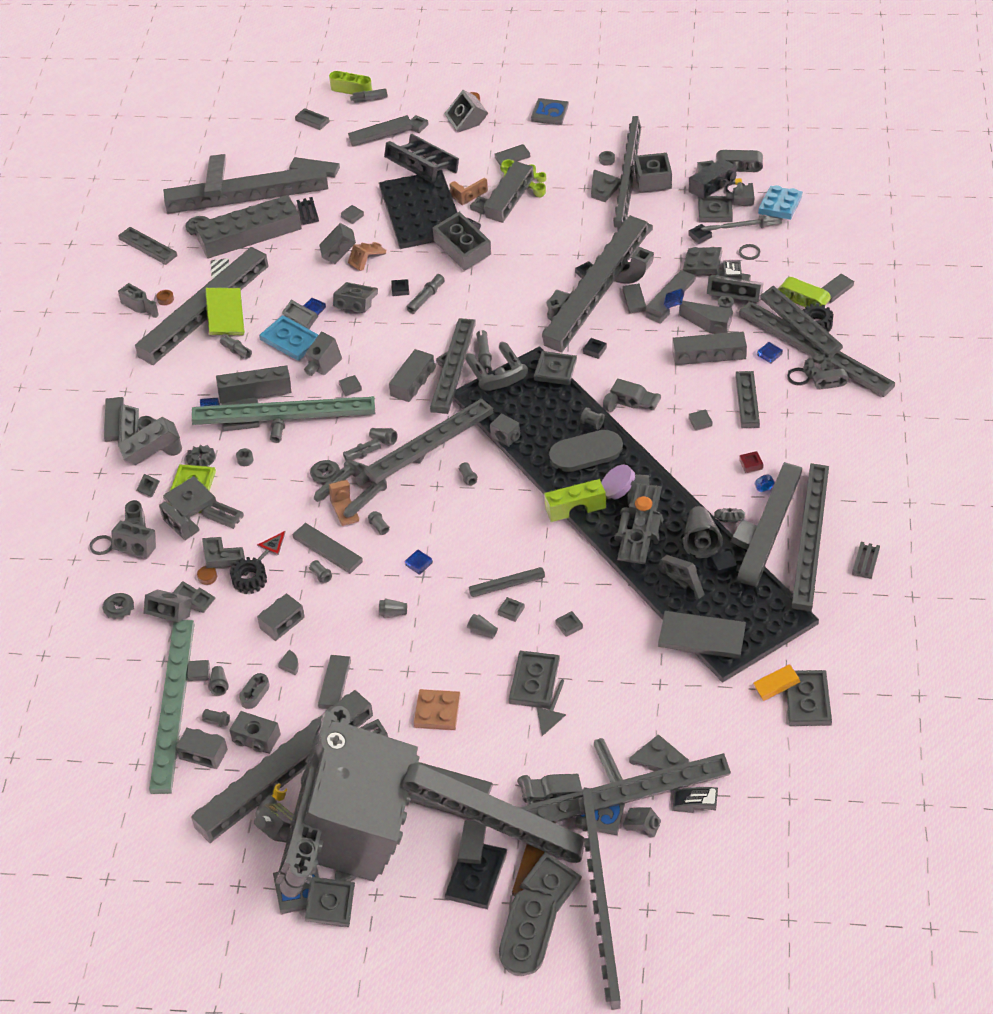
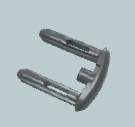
[465,341,528,391]
[314,460,387,518]

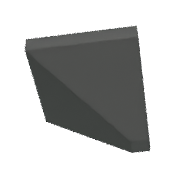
[136,474,160,497]

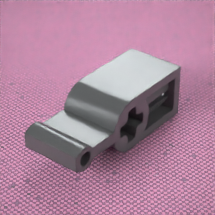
[118,282,159,318]
[610,378,661,410]
[522,773,582,801]

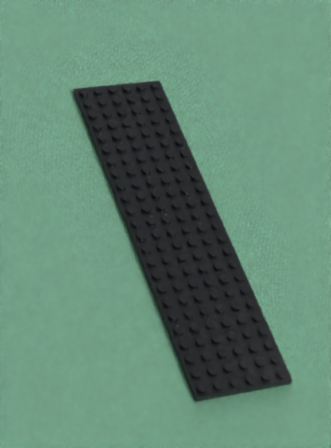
[453,346,819,683]

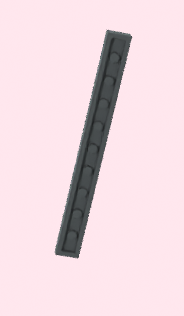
[613,115,642,230]
[739,301,895,397]
[791,463,829,612]
[519,753,731,823]
[579,789,621,1010]

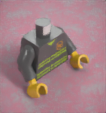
[254,783,294,843]

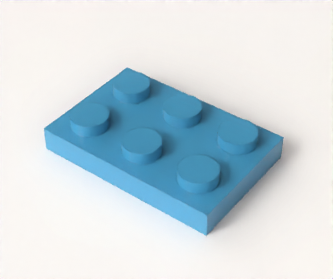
[758,185,803,220]
[259,315,318,361]

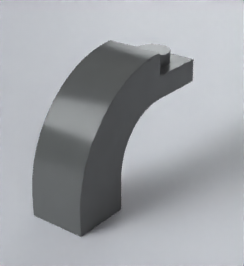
[615,247,654,284]

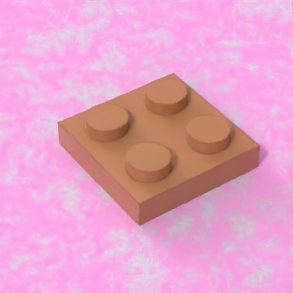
[414,689,461,730]

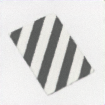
[211,258,229,278]

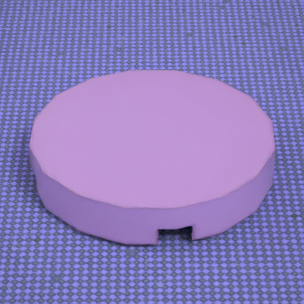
[602,465,635,500]

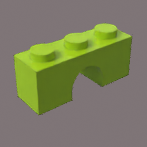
[544,479,606,522]

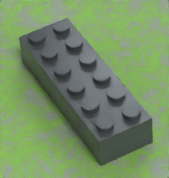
[194,195,302,259]

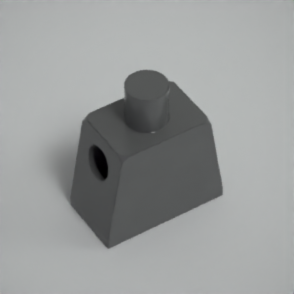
[304,331,343,376]

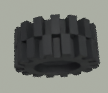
[803,303,834,332]
[230,557,267,594]

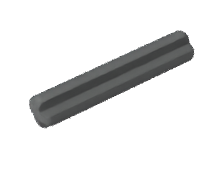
[594,738,623,783]

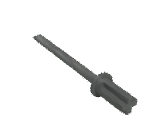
[700,215,783,231]

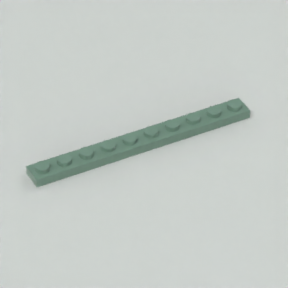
[192,396,376,425]
[149,620,195,794]

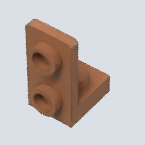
[449,177,488,206]
[348,242,387,270]
[329,480,359,526]

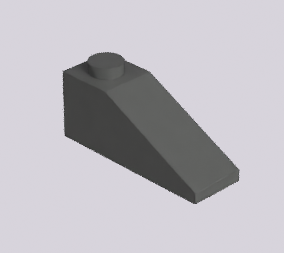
[679,300,732,334]

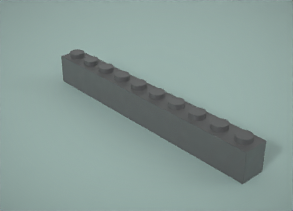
[163,164,329,214]
[542,215,649,353]
[135,247,269,365]
[191,690,373,843]

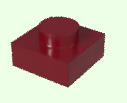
[739,451,764,473]

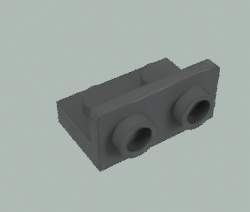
[159,501,200,540]

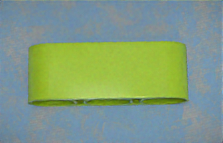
[329,71,372,95]
[778,276,831,307]

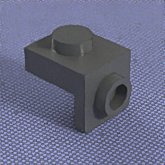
[622,807,661,837]

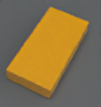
[753,664,800,701]

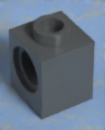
[490,414,520,447]

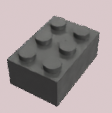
[433,211,491,271]

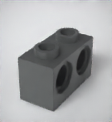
[111,520,156,559]

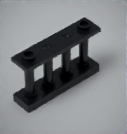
[384,134,459,182]

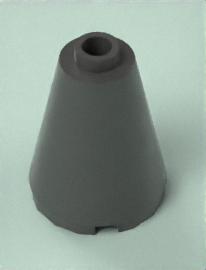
[683,506,723,558]

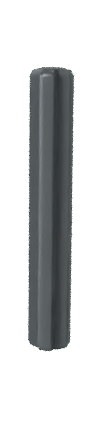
[469,567,545,597]

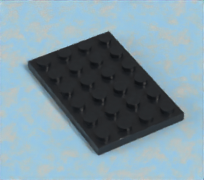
[379,170,457,249]

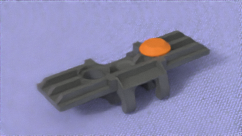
[614,483,663,564]

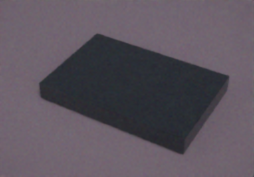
[445,844,507,910]

